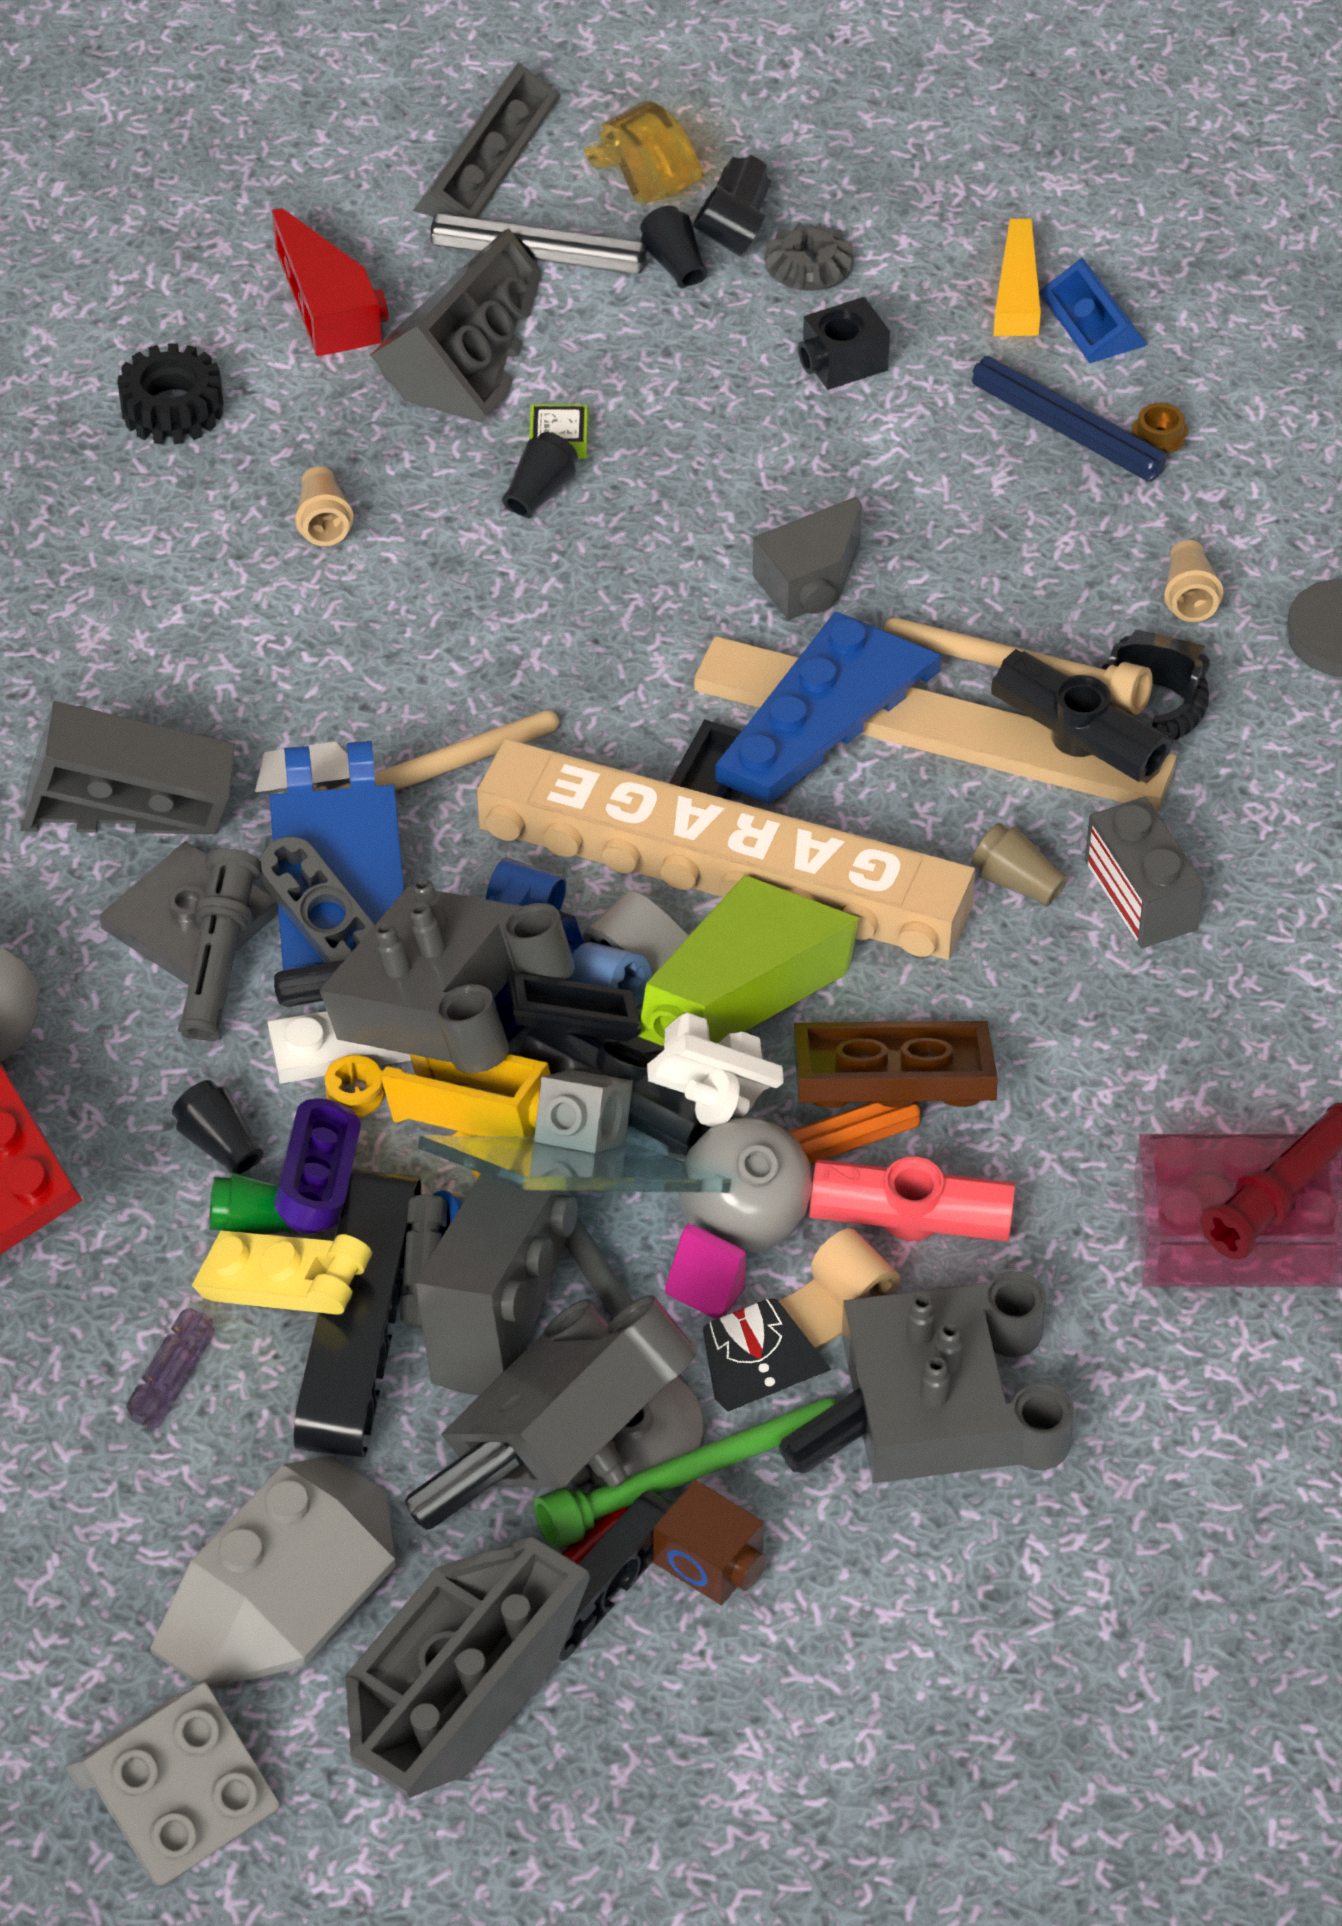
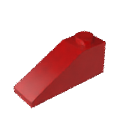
[272,208,389,357]

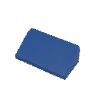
[1039,257,1148,363]

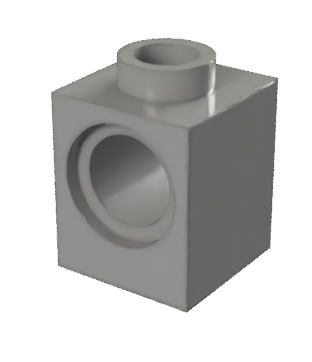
[534,1070,633,1154]

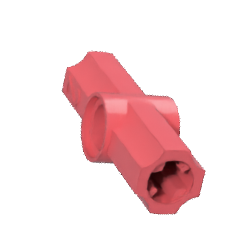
[809,1156,1015,1242]

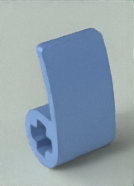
[567,942,652,1007]

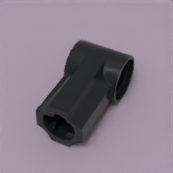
[693,155,771,256]

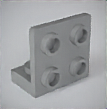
[65,1682,279,1886]

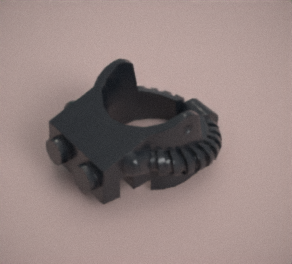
[1101,629,1210,741]

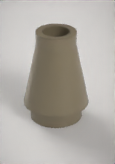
[971,823,1068,907]

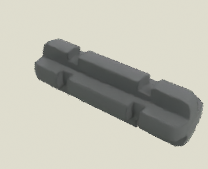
[400,1195,448,1328]

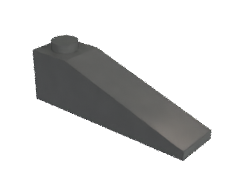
[370,228,542,422]

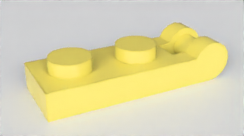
[192,1231,372,1314]

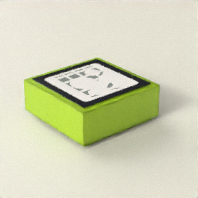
[529,405,588,458]

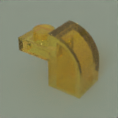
[583,101,705,204]

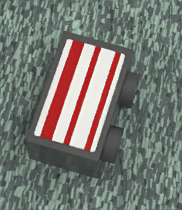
[1085,796,1204,949]

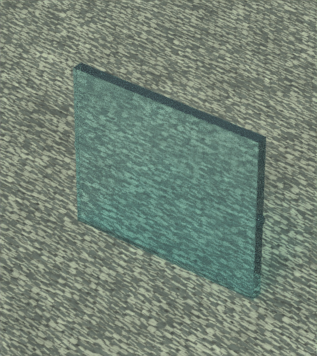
[418,1135,732,1193]

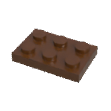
[794,1021,997,1108]

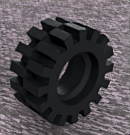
[117,344,224,445]

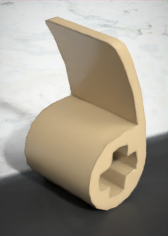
[779,1228,900,1351]

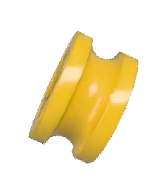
[325,1055,384,1117]

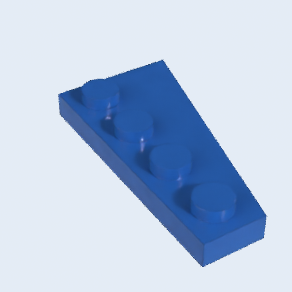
[715,611,941,804]

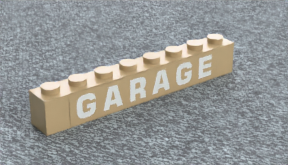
[477,739,975,960]

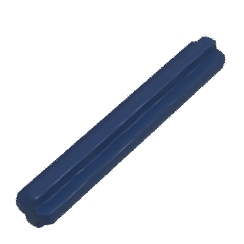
[972,356,1167,482]

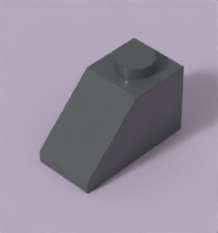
[753,497,862,620]

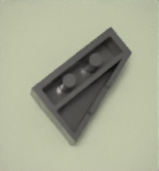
[20,701,235,835]

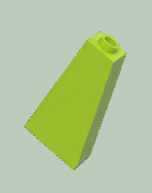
[638,875,859,1046]

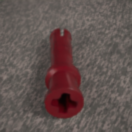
[1200,1102,1342,1260]

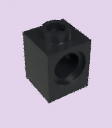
[798,297,890,390]

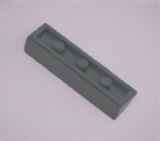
[413,62,560,218]

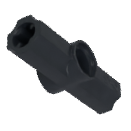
[991,649,1172,784]
[518,1027,709,1155]

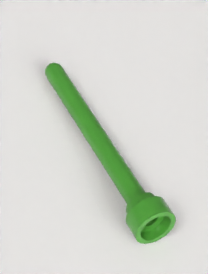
[534,1398,837,1551]

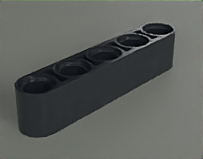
[294,1169,422,1457]

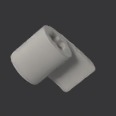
[583,891,689,976]

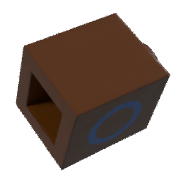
[653,1479,767,1606]

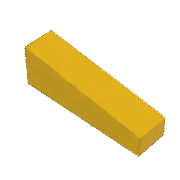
[993,219,1041,336]

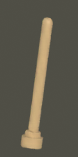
[883,618,1152,715]
[287,710,559,793]

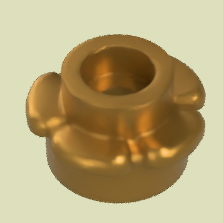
[1131,403,1189,453]

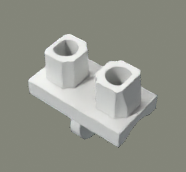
[647,1013,784,1127]

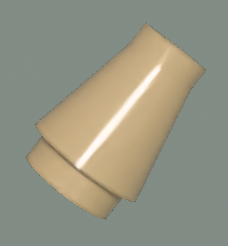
[295,466,354,546]
[1164,540,1224,622]

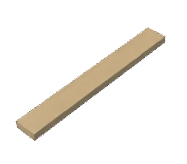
[694,636,1177,812]

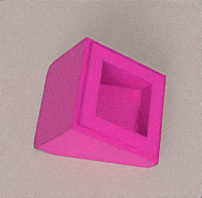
[665,1223,746,1319]

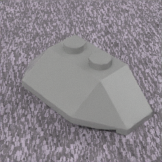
[150,1456,396,1689]

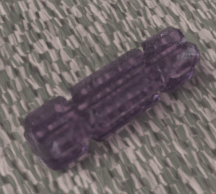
[126,1308,214,1429]

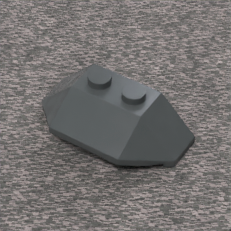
[345,1536,590,1798]

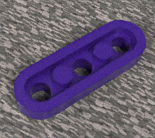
[274,1098,361,1233]

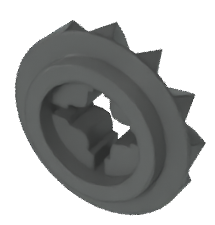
[765,222,853,290]

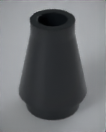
[640,205,708,288]
[502,432,578,519]
[172,1080,264,1174]

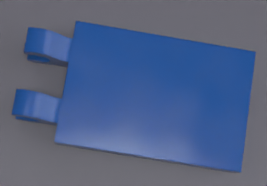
[269,741,404,971]

